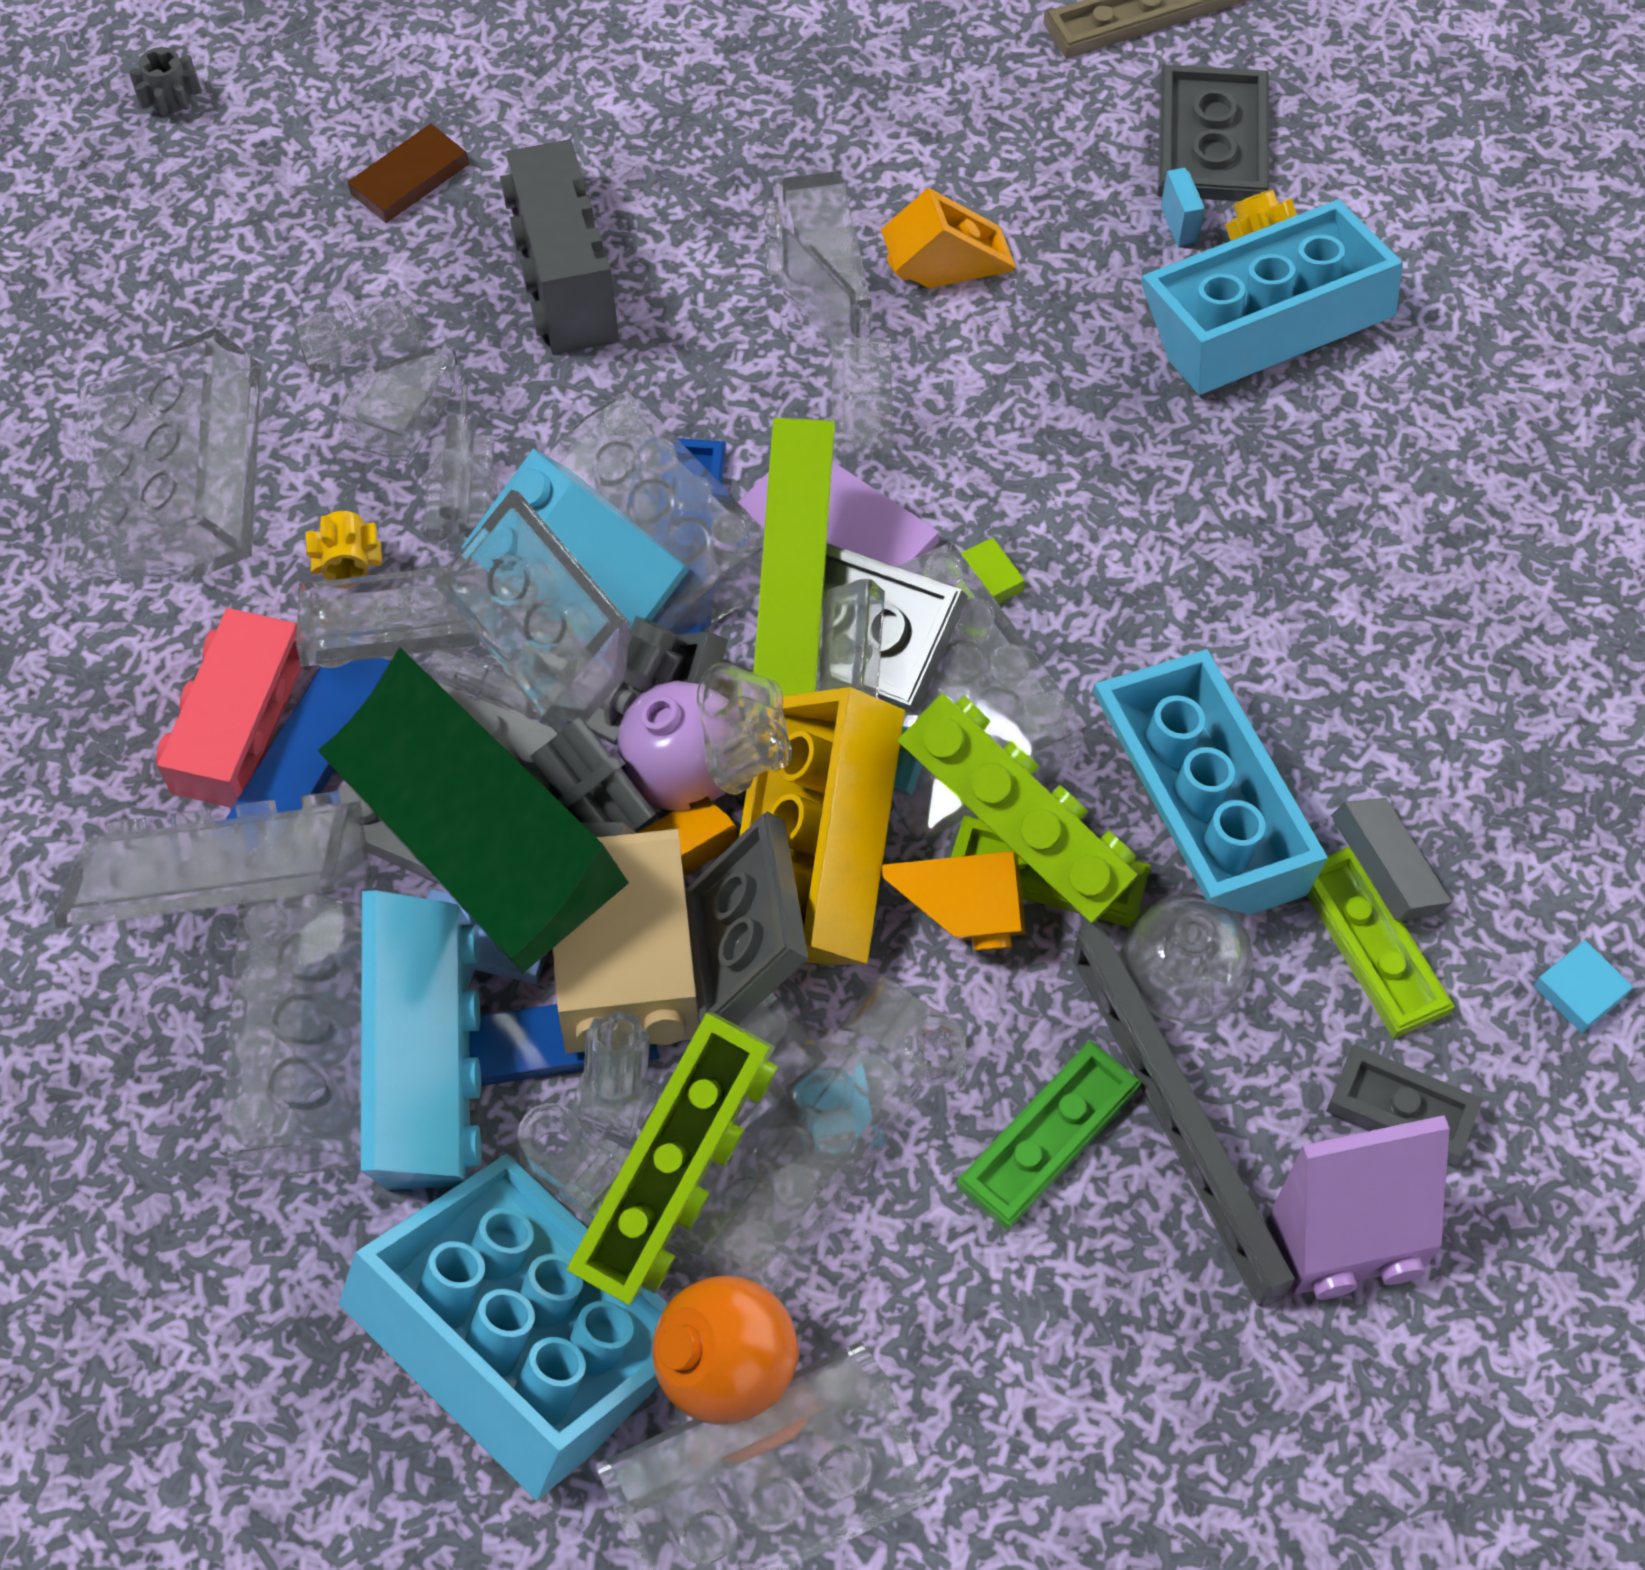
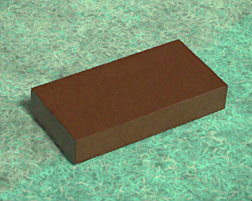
[347,123,469,223]

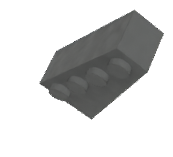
[500,139,619,355]

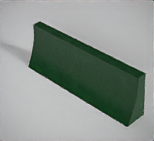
[318,646,629,974]

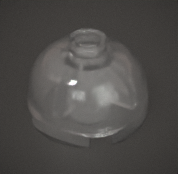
[1119,893,1253,1027]

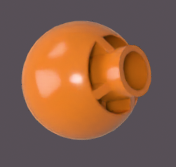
[652,1276,799,1426]

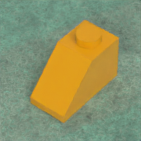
[880,188,1016,288]
[882,851,1027,951]

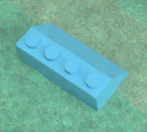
[1142,199,1403,395]
[1092,649,1328,915]
[361,890,482,1190]

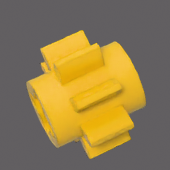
[1225,189,1297,241]
[305,511,382,586]

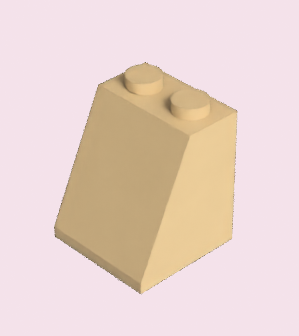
[553,829,699,1054]

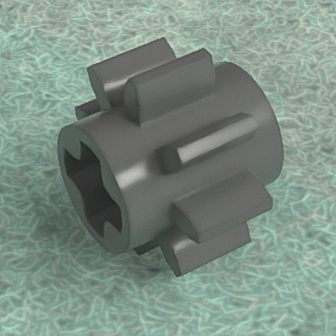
[129,47,202,116]
[602,615,684,692]

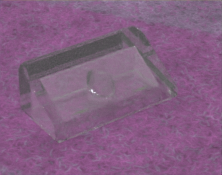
[816,579,885,698]

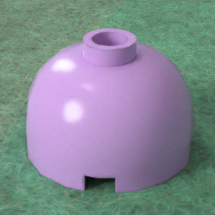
[617,681,747,812]

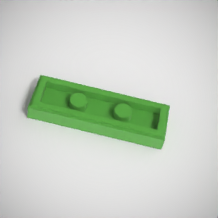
[956,1040,1142,1232]

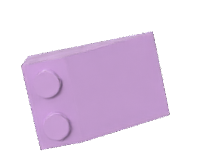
[1269,1115,1450,1300]

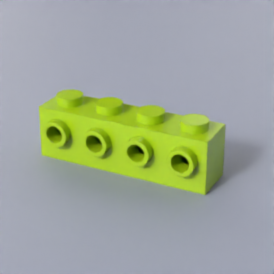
[897,692,1138,925]
[566,1013,779,1306]

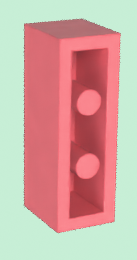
[156,608,308,808]

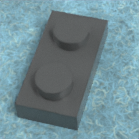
[1326,1044,1483,1167]

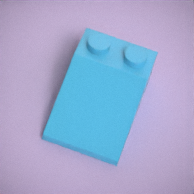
[462,448,690,665]

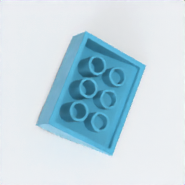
[338,1153,668,1501]

